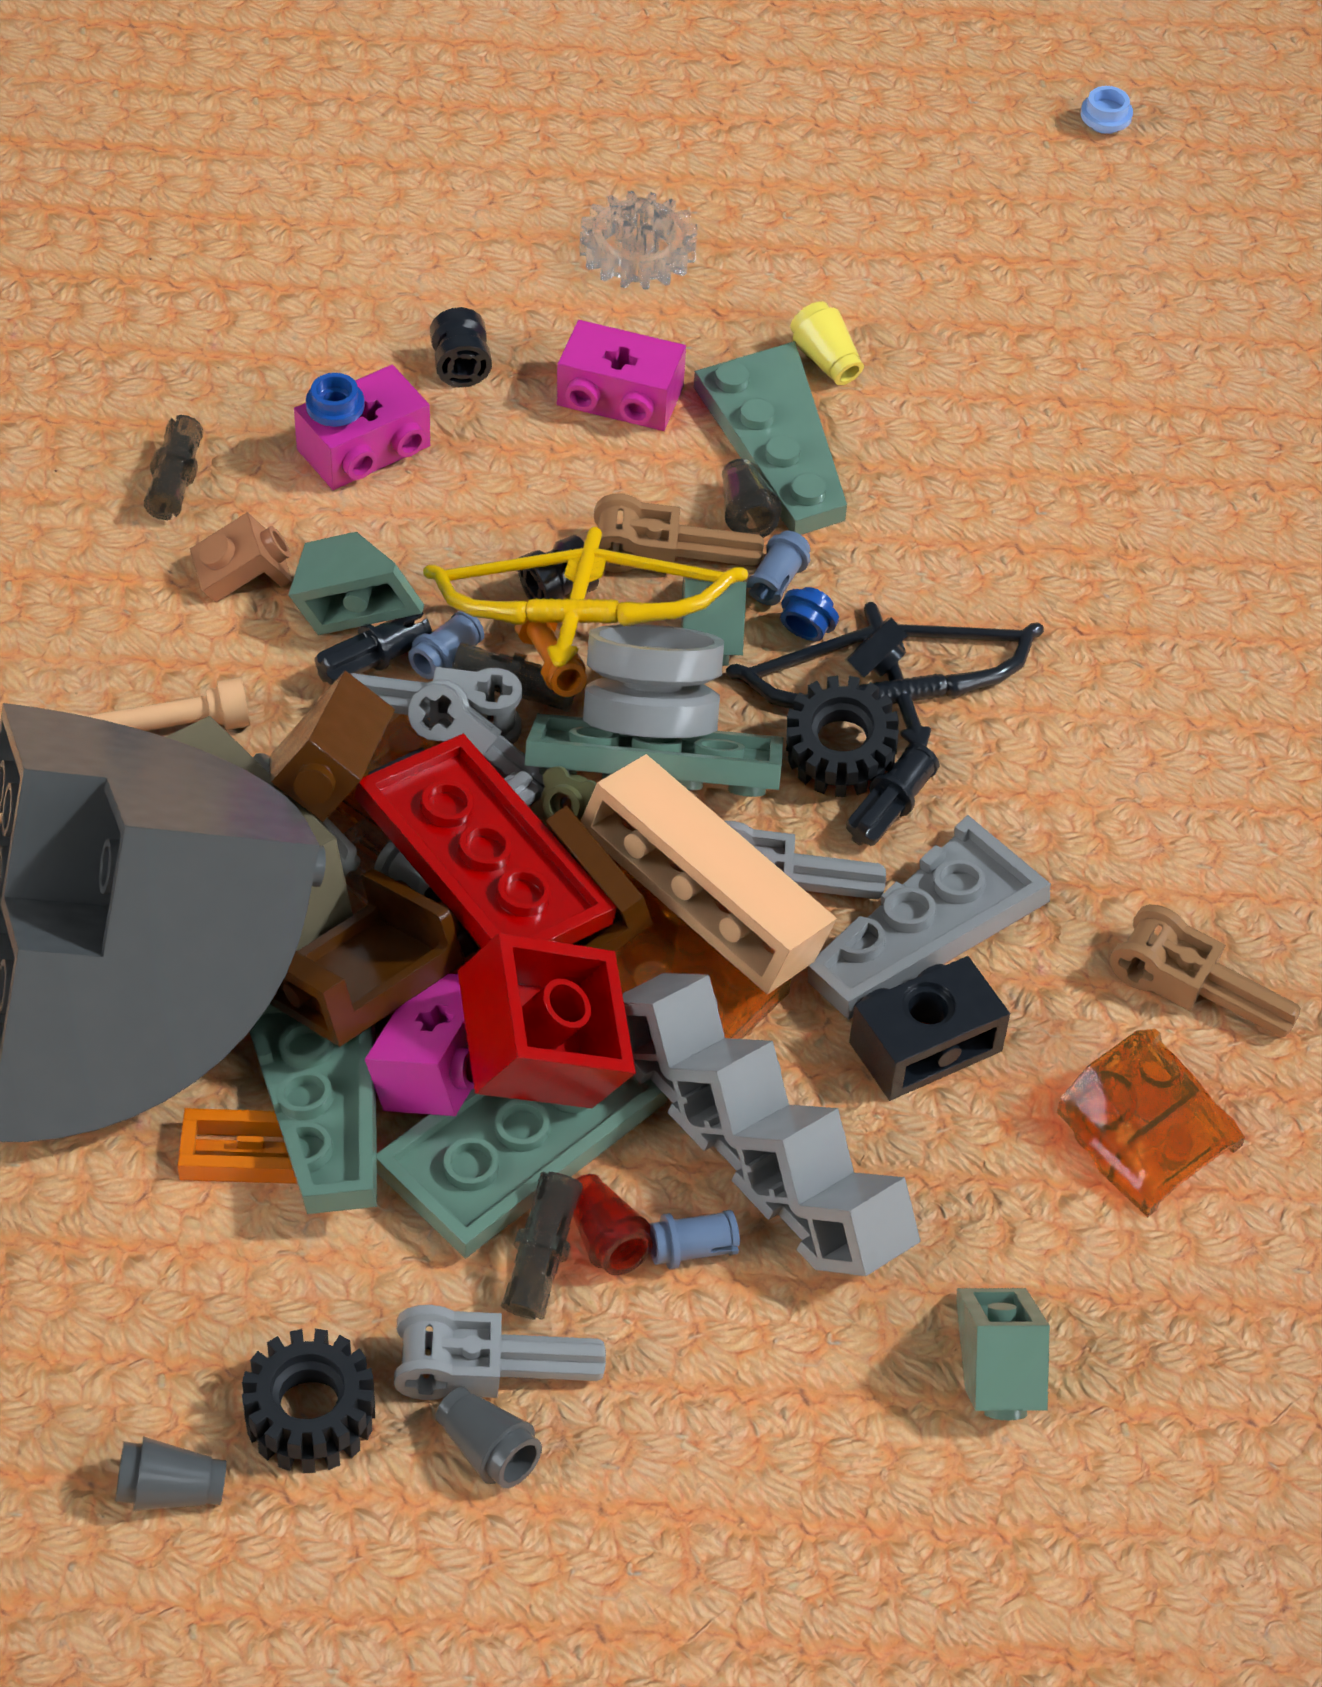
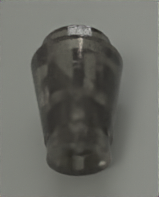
[722,459,782,538]

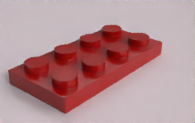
[354,733,617,948]

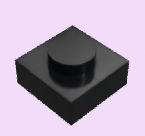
[844,617,908,678]

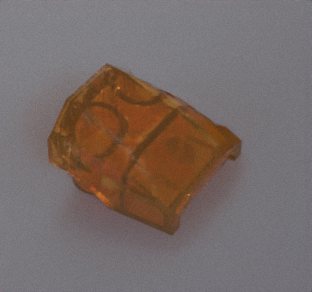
[1057,1029,1245,1218]

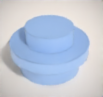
[1080,86,1133,134]

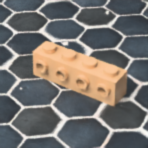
[580,754,837,994]

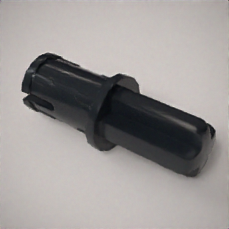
[315,612,432,685]
[846,743,940,846]

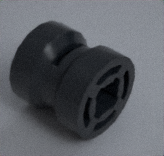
[430,307,492,387]
[518,535,599,600]

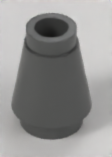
[436,1387,542,1488]
[115,1436,226,1511]

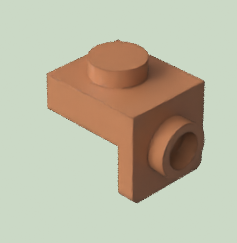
[190,512,292,603]

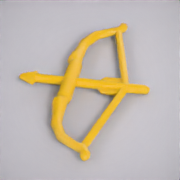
[423,526,748,667]

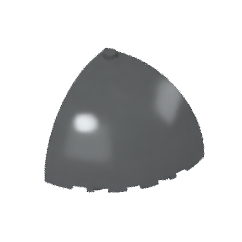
[0,703,326,1142]

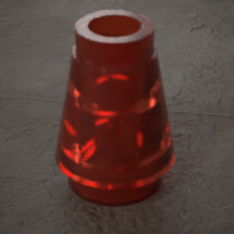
[564,1174,653,1275]

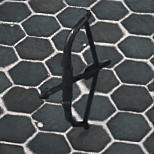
[726,602,1044,747]

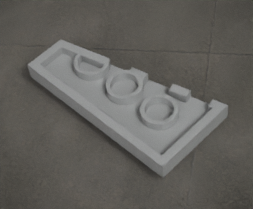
[808,815,1051,1020]

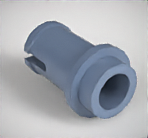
[746,531,811,606]
[408,611,484,679]
[648,1210,740,1270]

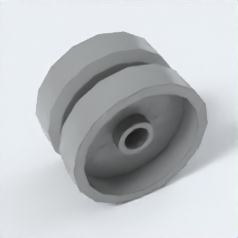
[583,624,724,738]

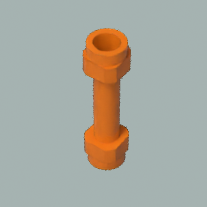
[514,600,587,697]

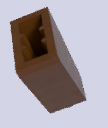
[269,670,395,822]

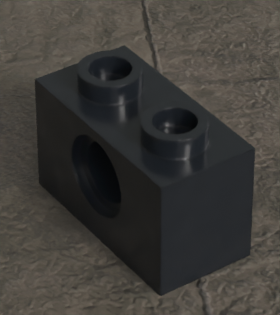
[849,956,1011,1101]

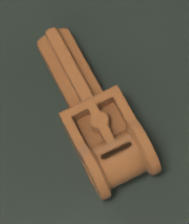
[594,493,764,572]
[1109,904,1301,1037]

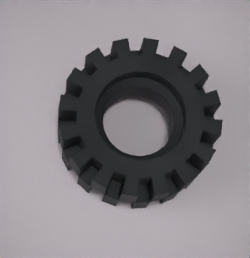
[786,676,899,797]
[242,1329,375,1473]

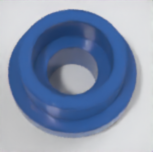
[306,373,365,427]
[780,587,839,641]

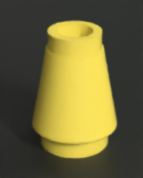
[790,301,864,385]

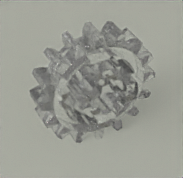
[579,191,698,289]

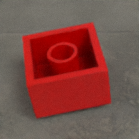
[458,933,636,1109]

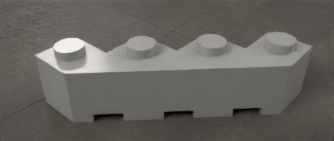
[623,973,921,1276]

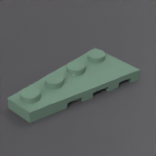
[694,341,847,535]
[249,1004,377,1214]

